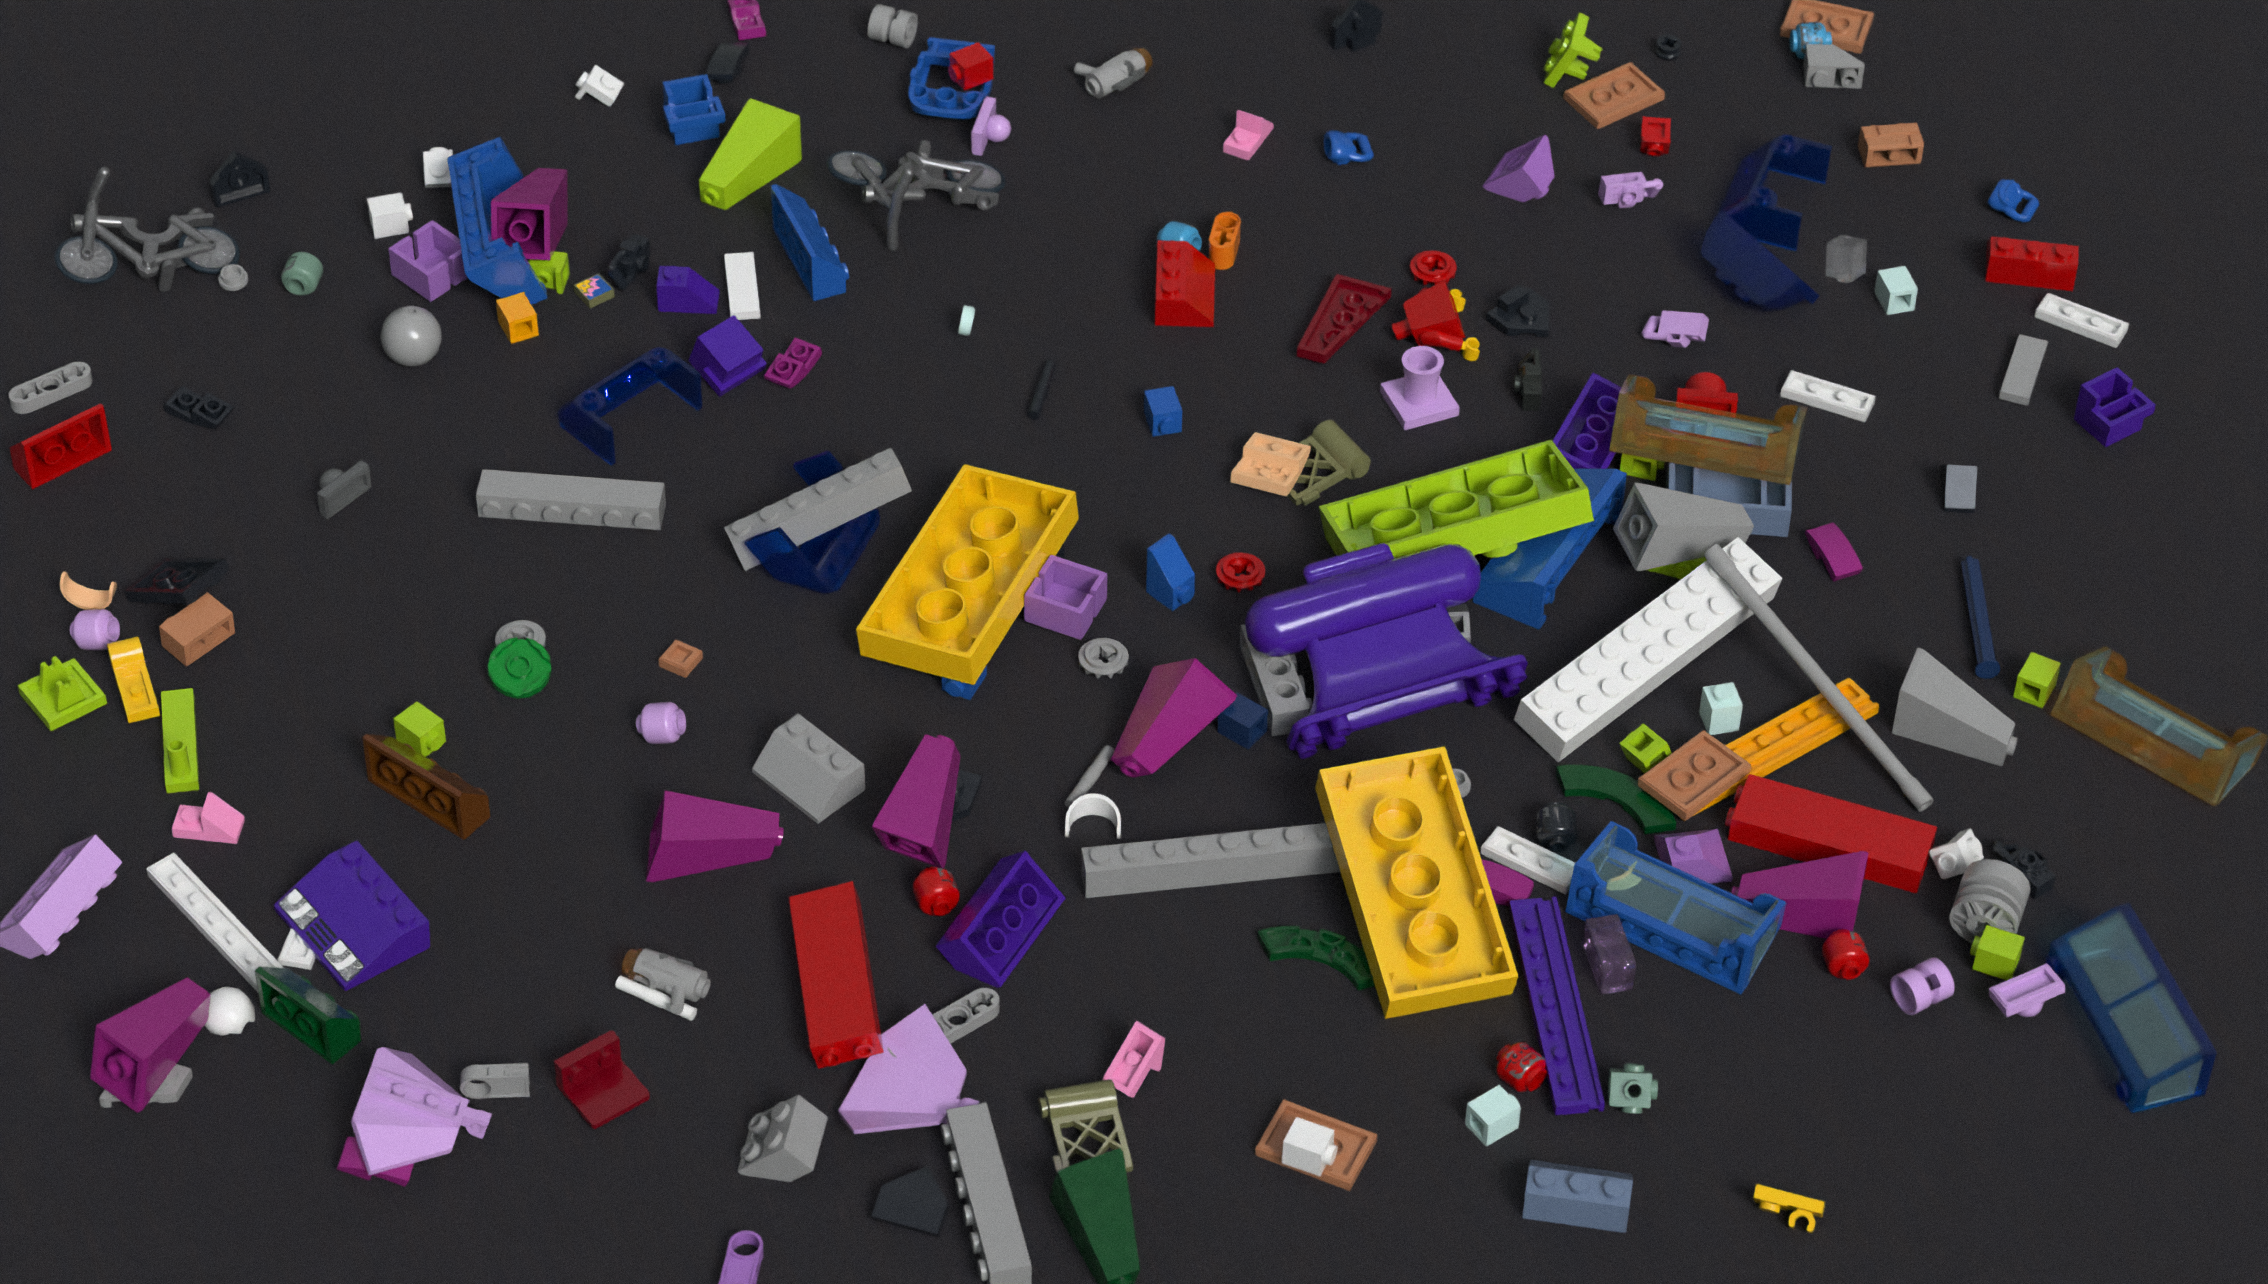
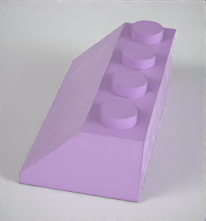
[0,834,122,959]

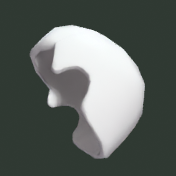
[204,987,255,1036]

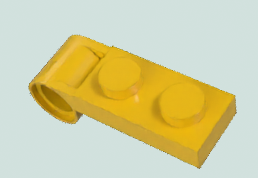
[107,636,160,723]

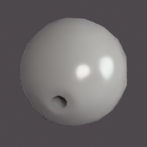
[380,306,442,367]

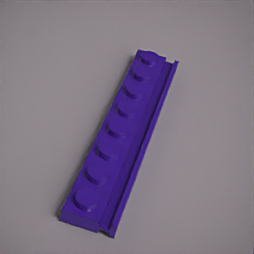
[1509,897,1605,1115]

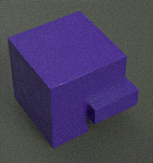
[688,315,767,397]
[2074,367,2156,447]

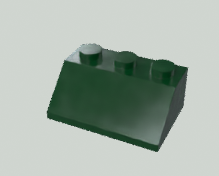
[254,966,362,1065]

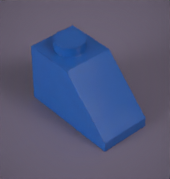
[1146,533,1195,611]

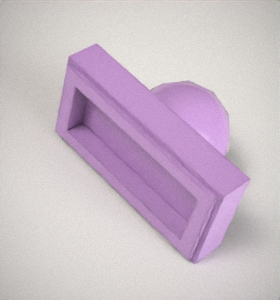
[971,97,1011,156]
[1989,963,2065,1018]

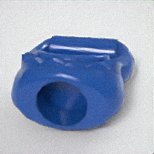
[1323,130,1374,165]
[1987,179,2039,223]

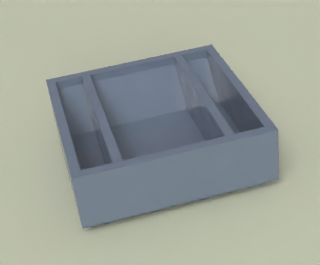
[1666,417,1792,537]

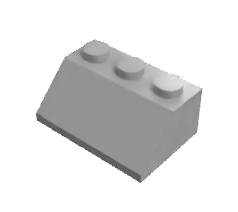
[752,714,865,824]

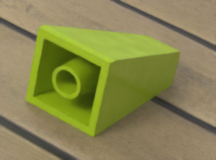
[699,98,802,210]

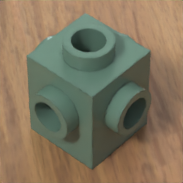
[1607,1063,1658,1113]

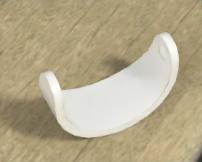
[1065,793,1121,839]

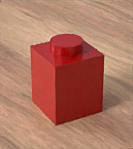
[948,42,993,91]

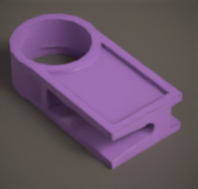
[719,1231,763,1284]

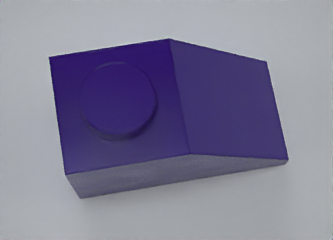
[656,266,720,314]

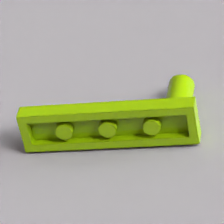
[161,688,199,794]

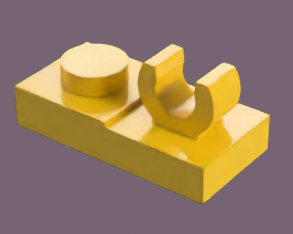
[1753,1184,1825,1233]

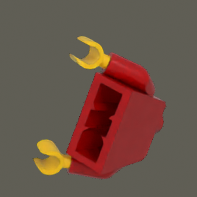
[1392,280,1480,361]

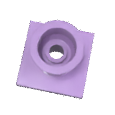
[1380,346,1459,430]

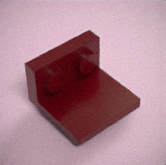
[554,1030,650,1129]

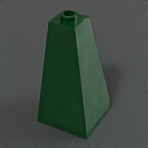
[1049,1148,1140,1284]

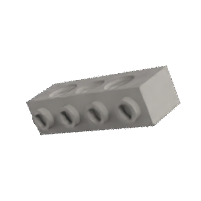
[1240,624,1313,736]

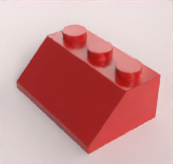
[1985,236,2079,291]
[1155,240,1215,327]
[9,403,112,489]

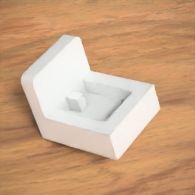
[575,65,624,107]
[423,147,453,188]
[1930,828,1984,879]

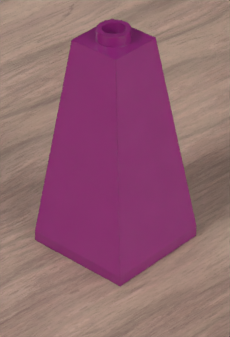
[1111,658,1237,778]
[872,734,961,868]
[646,790,784,882]
[1731,851,1868,939]
[90,977,211,1113]

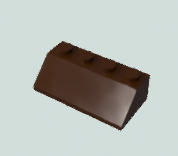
[362,734,490,840]

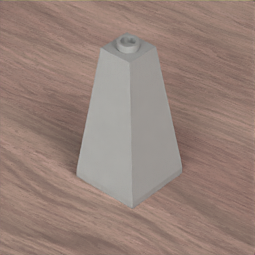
[1613,483,1754,571]
[1892,648,2018,767]

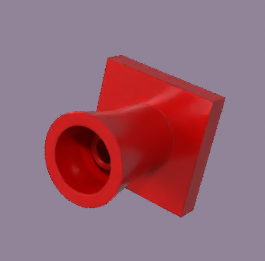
[1674,372,1738,422]

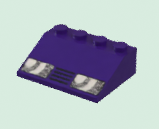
[274,840,430,991]

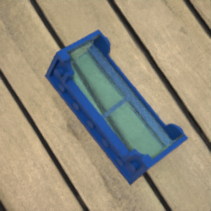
[1565,821,1787,994]

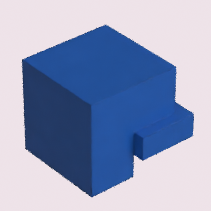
[663,74,725,145]

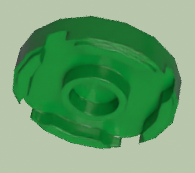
[488,637,551,699]

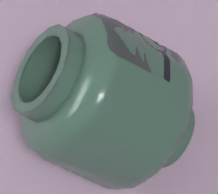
[281,252,323,295]

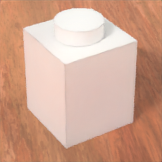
[367,193,413,239]
[1282,1117,1338,1176]

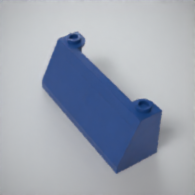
[447,137,548,305]
[1473,469,1627,630]

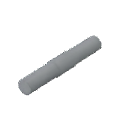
[1065,745,1115,808]

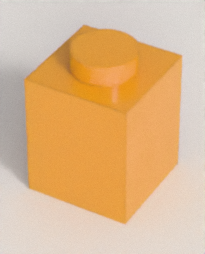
[496,292,539,344]

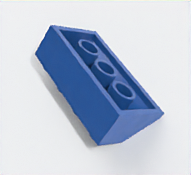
[771,184,849,301]

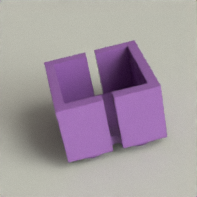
[388,220,468,302]
[1024,555,1107,640]

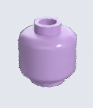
[70,609,120,651]
[636,702,686,744]

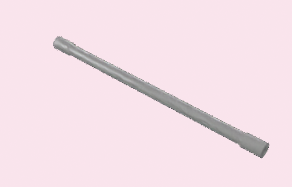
[1704,544,1934,812]

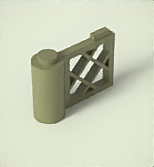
[1287,420,1371,506]
[1038,1079,1133,1173]

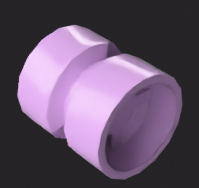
[1890,958,1954,1015]

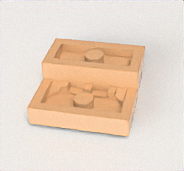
[1231,432,1311,497]

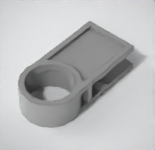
[460,1063,530,1099]

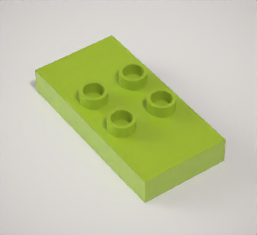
[1319,440,1594,559]

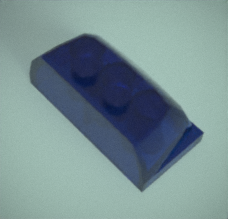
[1701,210,1820,312]

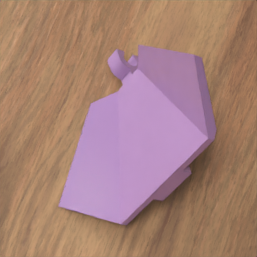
[838,1004,979,1134]
[351,1047,492,1175]

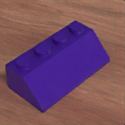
[1553,373,1646,469]
[936,851,1065,988]

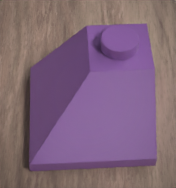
[1483,135,1554,202]
[1654,829,1733,884]

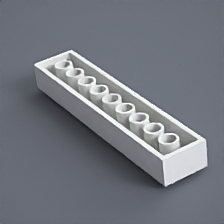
[1514,537,1782,762]

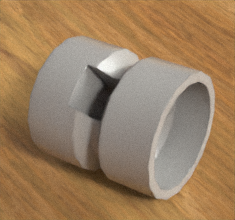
[868,4,918,48]

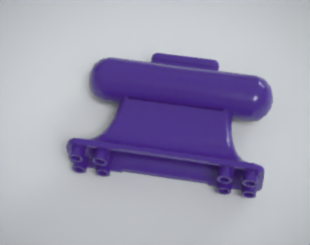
[1245,543,1528,759]

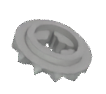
[495,620,546,647]
[1078,638,1129,679]

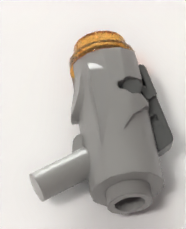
[1074,47,1153,98]
[622,948,711,1014]

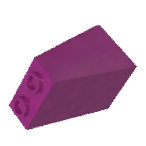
[491,168,568,260]

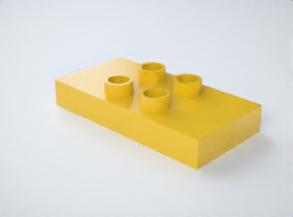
[856,464,1079,685]
[1315,746,1518,1019]

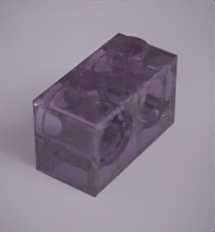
[1583,914,1636,995]

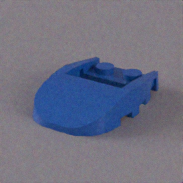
[909,37,995,119]

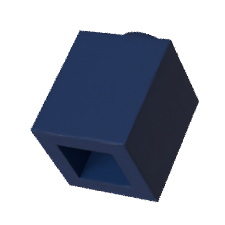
[1217,692,1268,749]

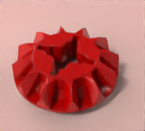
[1410,250,1457,286]
[1216,552,1266,593]

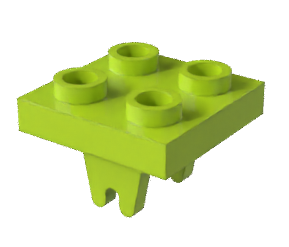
[1544,12,1602,88]
[18,656,107,731]

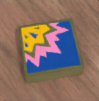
[574,274,615,308]

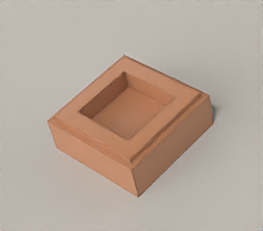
[659,640,703,678]

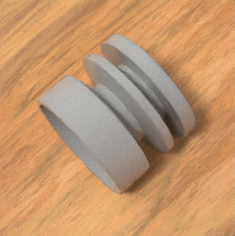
[1949,859,2031,943]

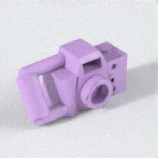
[1598,172,1663,208]
[1641,310,1709,348]

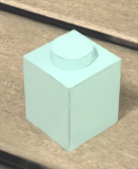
[1874,266,1918,315]
[1699,682,1743,735]
[1465,1085,1521,1147]

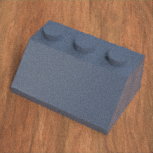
[1522,1160,1633,1233]

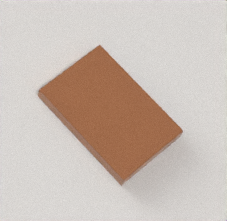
[1780,0,1874,54]
[1563,62,1665,129]
[1638,730,1751,821]
[1255,1099,1377,1191]

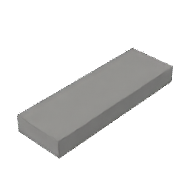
[1999,334,2048,406]

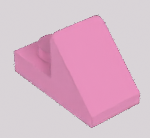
[1223,110,1274,161]
[172,792,245,844]
[1102,1021,1165,1098]

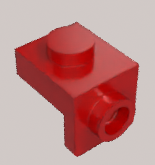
[1640,117,1671,156]

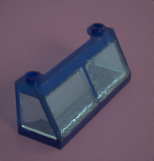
[2045,903,2217,1113]

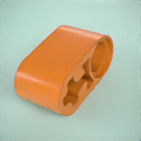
[1208,212,1241,270]

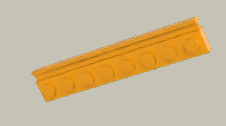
[1680,678,1879,821]

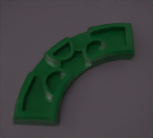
[1556,765,1676,835]
[1258,926,1375,991]

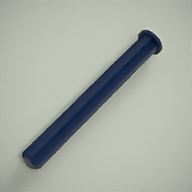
[1961,556,2000,679]

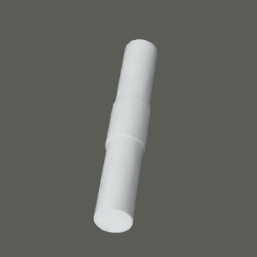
[615,976,697,1021]

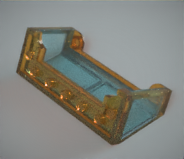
[1609,374,1808,485]
[2050,646,2268,806]

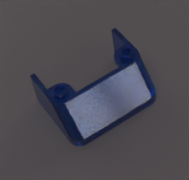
[1716,134,1832,251]
[558,347,702,466]
[744,450,880,594]

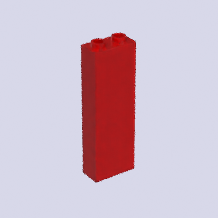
[1725,774,1937,894]
[789,881,884,1069]

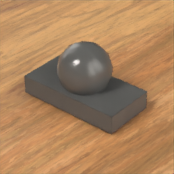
[317,460,372,520]

